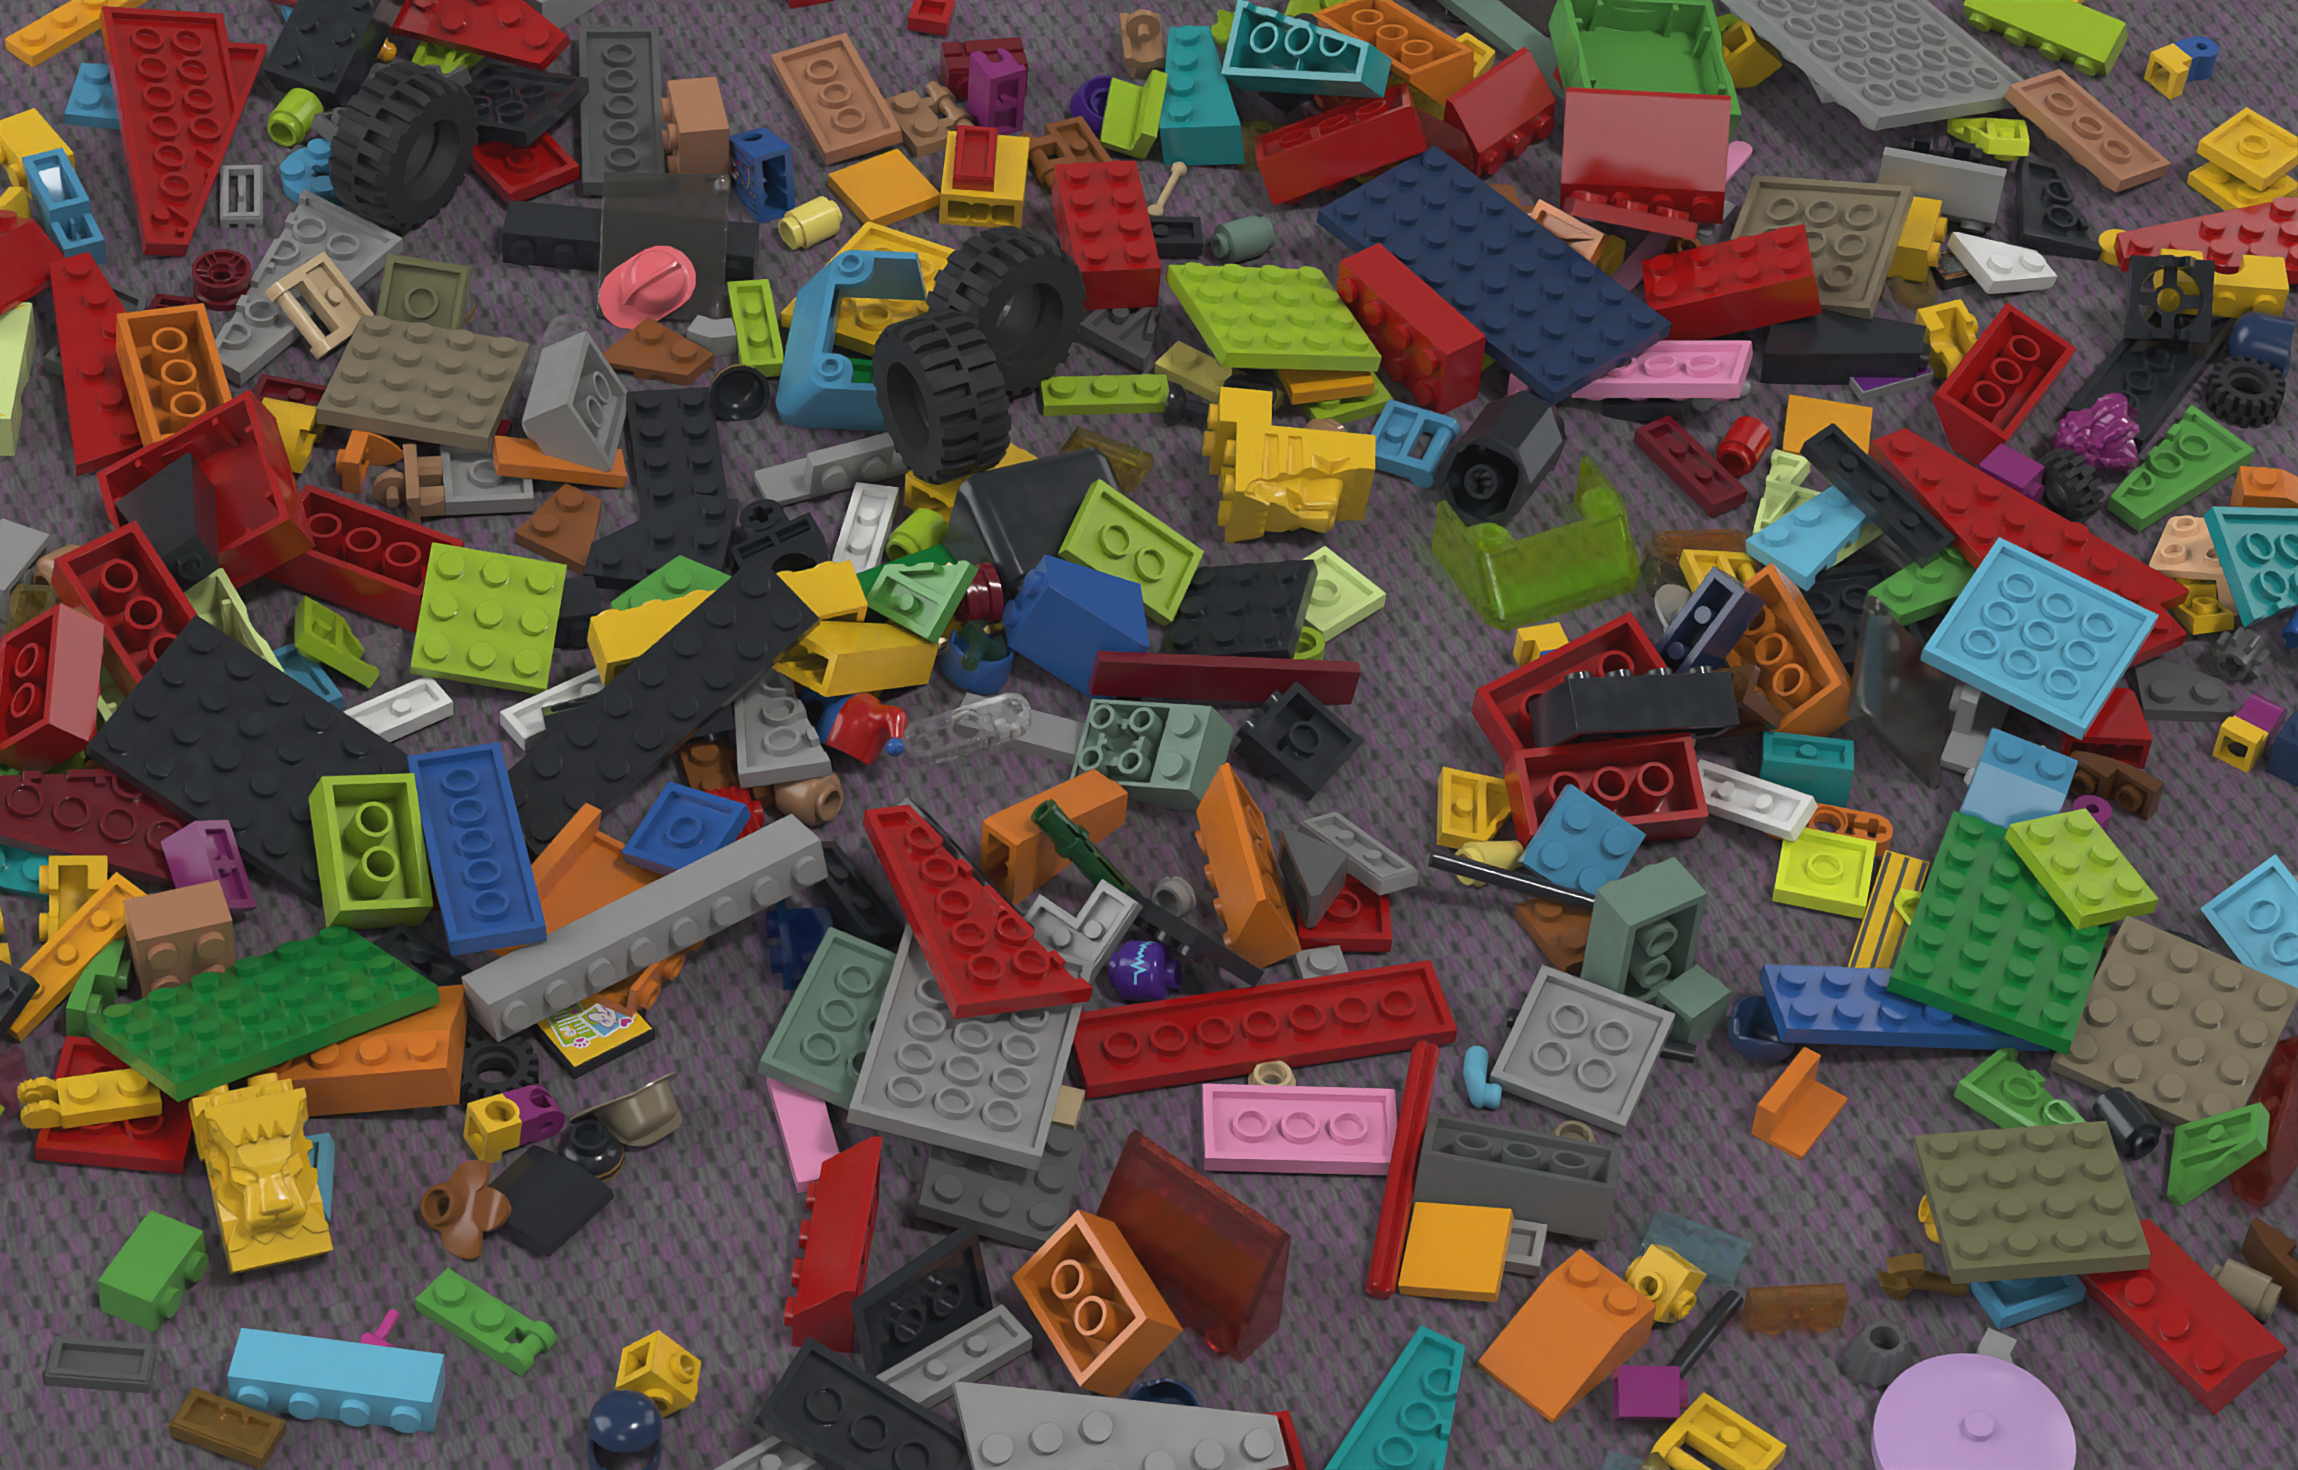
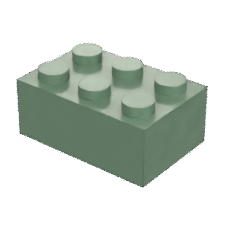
[1580,856,1707,1004]

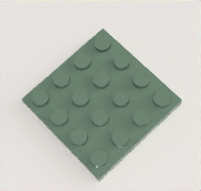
[757,927,931,1144]

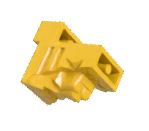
[1202,387,1376,543]
[188,1073,333,1275]

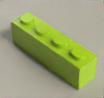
[1963,0,2128,77]

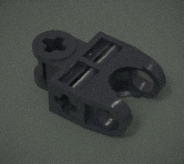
[729,499,832,573]

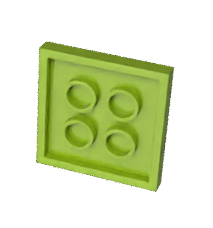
[410,542,567,694]

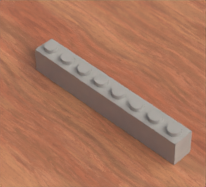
[461,814,828,1042]

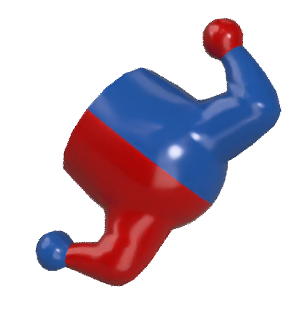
[797,686,908,765]

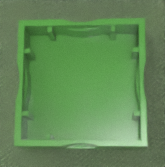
[1548,0,1742,146]

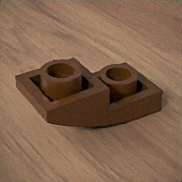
[2069,750,2165,821]
[2241,1217,2298,1314]

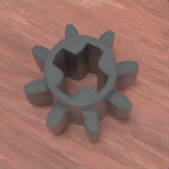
[2211,626,2270,682]

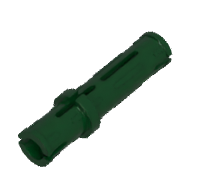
[1031,799,1142,896]

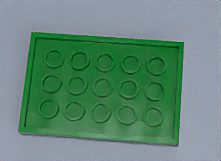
[1886,810,2112,1055]
[86,925,440,1102]

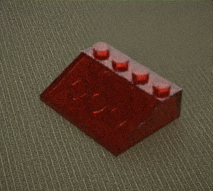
[1096,1129,1291,1363]

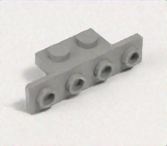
[754,432,910,506]
[1940,680,2011,774]

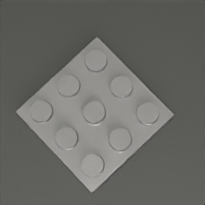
[1489,964,1676,1136]

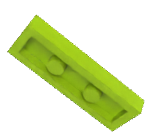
[727,279,784,377]
[1039,374,1169,416]

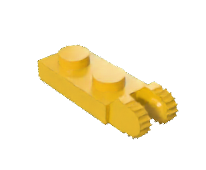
[17,1068,163,1130]

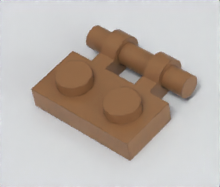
[884,81,974,158]

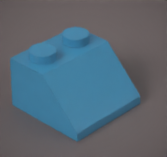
[1959,727,2078,829]

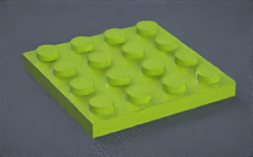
[1165,262,1382,372]

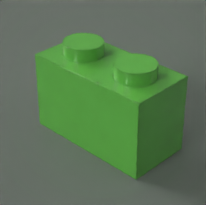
[98,1210,209,1332]

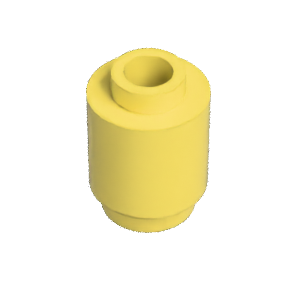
[778,196,843,250]

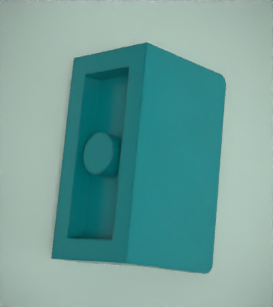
[1759,730,1854,808]

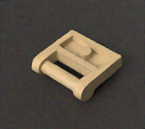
[264,251,374,361]

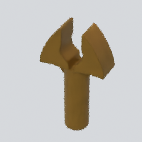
[1877,1253,1969,1300]

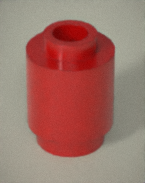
[1717,416,1772,477]

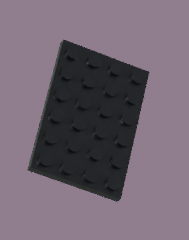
[85,614,409,908]

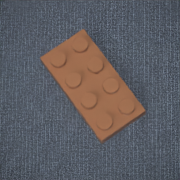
[771,33,903,165]
[2004,69,2171,193]

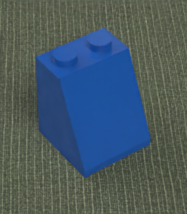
[1002,554,1149,700]

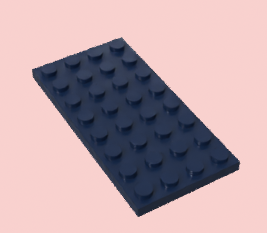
[1316,145,1672,405]

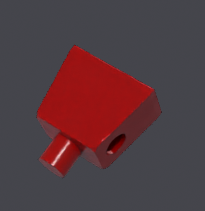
[2060,687,2152,769]

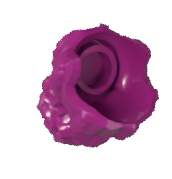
[2052,393,2140,472]

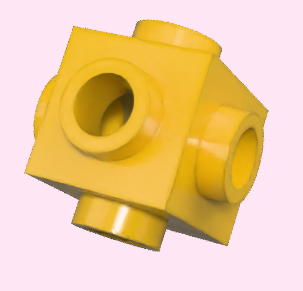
[1624,1244,1707,1325]
[615,1330,702,1418]

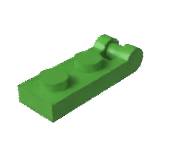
[415,1268,558,1376]

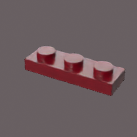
[1633,415,1748,518]

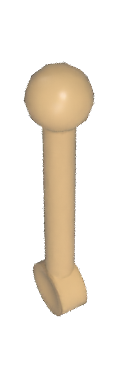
[1147,162,1187,216]

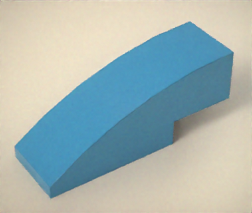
[22,148,107,265]

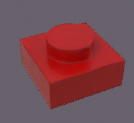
[908,0,955,36]

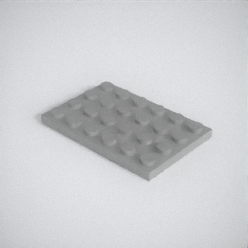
[846,921,1094,1171]

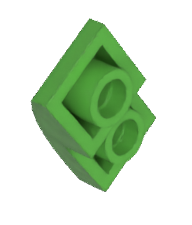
[66,939,133,1037]

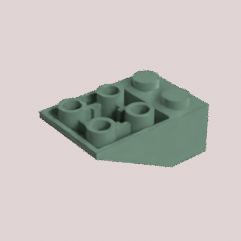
[1069,699,1234,811]

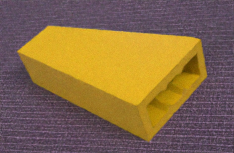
[771,621,940,697]

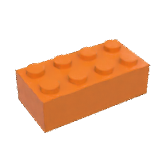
[116,303,232,447]
[1725,562,1867,738]

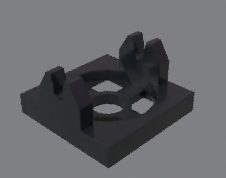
[2124,255,2215,345]

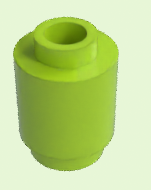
[267,88,323,147]
[886,508,947,561]

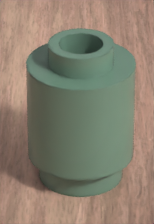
[1211,215,1275,264]

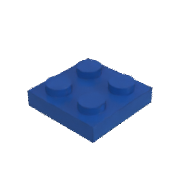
[622,781,751,876]

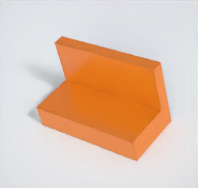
[1751,1047,1848,1161]

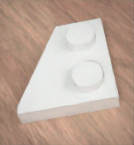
[1947,232,2058,294]

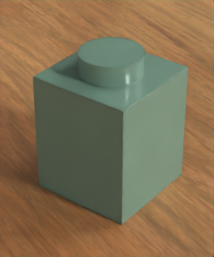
[1655,964,1731,1044]

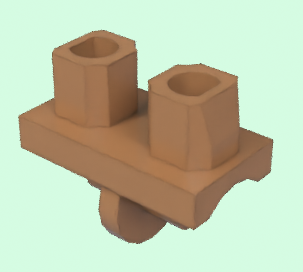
[1119,9,1165,79]
[373,444,445,525]

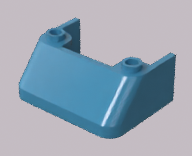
[776,250,927,431]

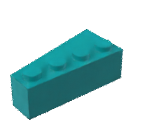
[1221,0,1392,98]
[1159,25,1245,166]

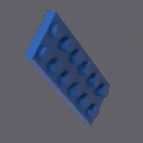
[407,742,547,956]
[1759,964,2049,1052]

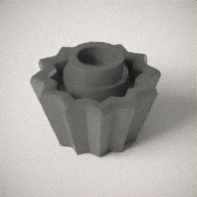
[1844,1320,1914,1389]

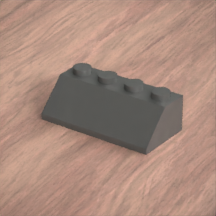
[1412,1112,1621,1242]

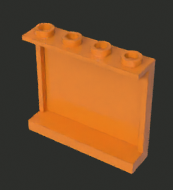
[489,803,706,1018]

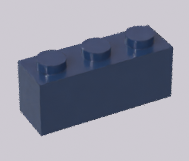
[1654,566,1766,674]

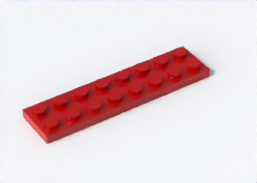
[1071,960,1457,1099]

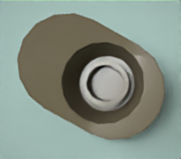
[569,1071,683,1147]

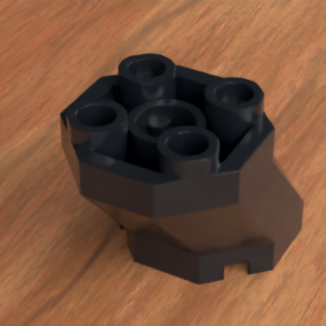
[1436,391,1567,528]

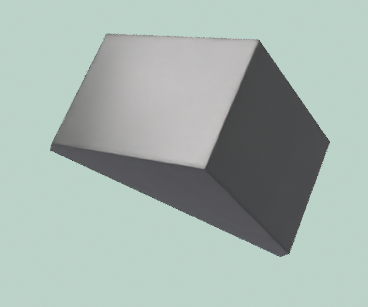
[1277,828,1349,928]

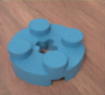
[280,138,344,206]

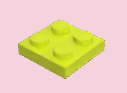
[1772,828,1877,919]

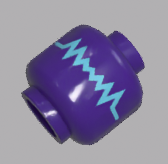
[1109,940,1182,1003]

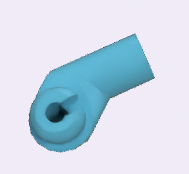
[1463,1046,1502,1110]

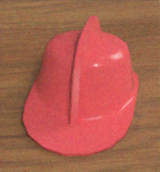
[599,246,696,329]

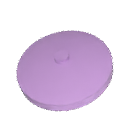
[1871,1353,2076,1470]

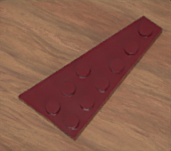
[0,769,190,889]

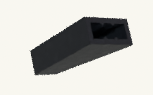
[1760,309,1931,385]
[115,452,220,593]

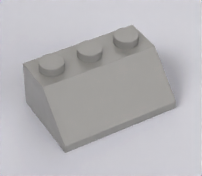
[1877,147,2007,234]
[522,330,628,472]

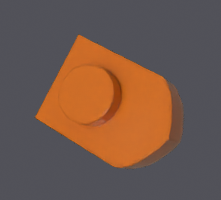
[335,430,404,494]

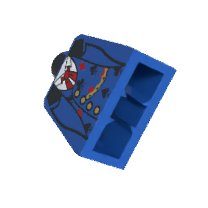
[729,128,795,224]

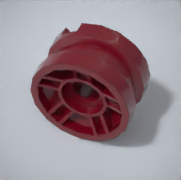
[192,249,251,312]
[954,562,1004,630]

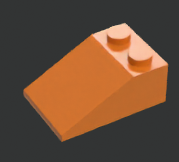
[1477,1249,1657,1424]

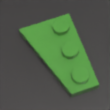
[1954,1048,2086,1129]

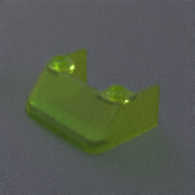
[1431,456,1640,630]

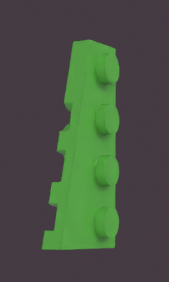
[2107,404,2255,532]
[1865,546,1976,628]

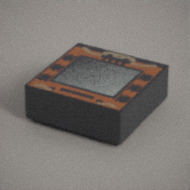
[1928,250,1977,291]

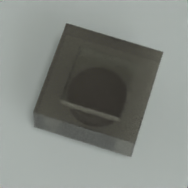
[1639,554,1691,599]

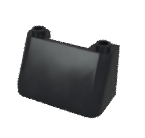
[943,447,1125,608]

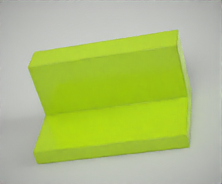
[1099,69,1168,160]

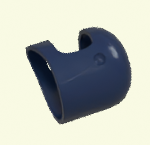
[2228,311,2296,378]
[587,1389,663,1470]

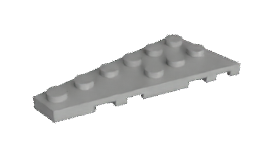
[215,189,403,386]
[952,1381,1289,1470]

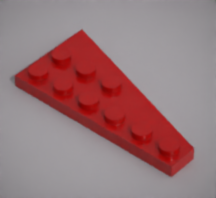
[49,251,143,477]
[862,805,1092,1020]

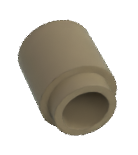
[2210,1258,2283,1323]

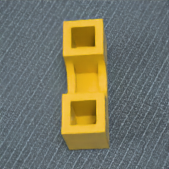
[2153,248,2289,318]

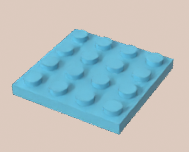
[1920,537,2159,740]

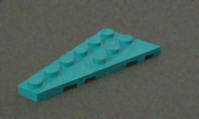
[2203,506,2298,628]
[1324,1325,1465,1470]

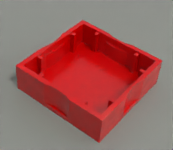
[96,389,315,590]

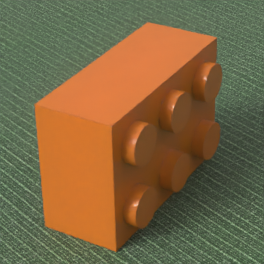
[1012,1209,1183,1398]

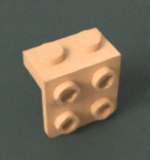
[2149,515,2239,616]

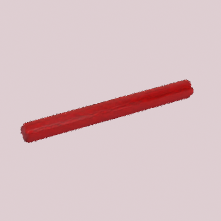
[1366,1041,1440,1300]

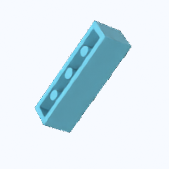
[227,1328,445,1433]

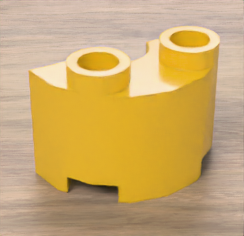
[1915,299,1979,378]
[262,397,329,474]
[39,856,108,942]

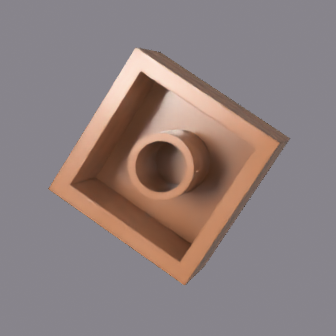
[660,77,729,195]
[123,880,236,999]

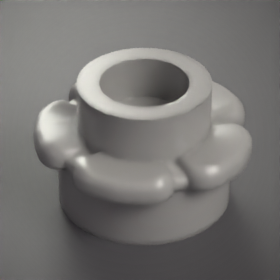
[1152,876,1196,918]

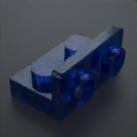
[766,899,833,991]

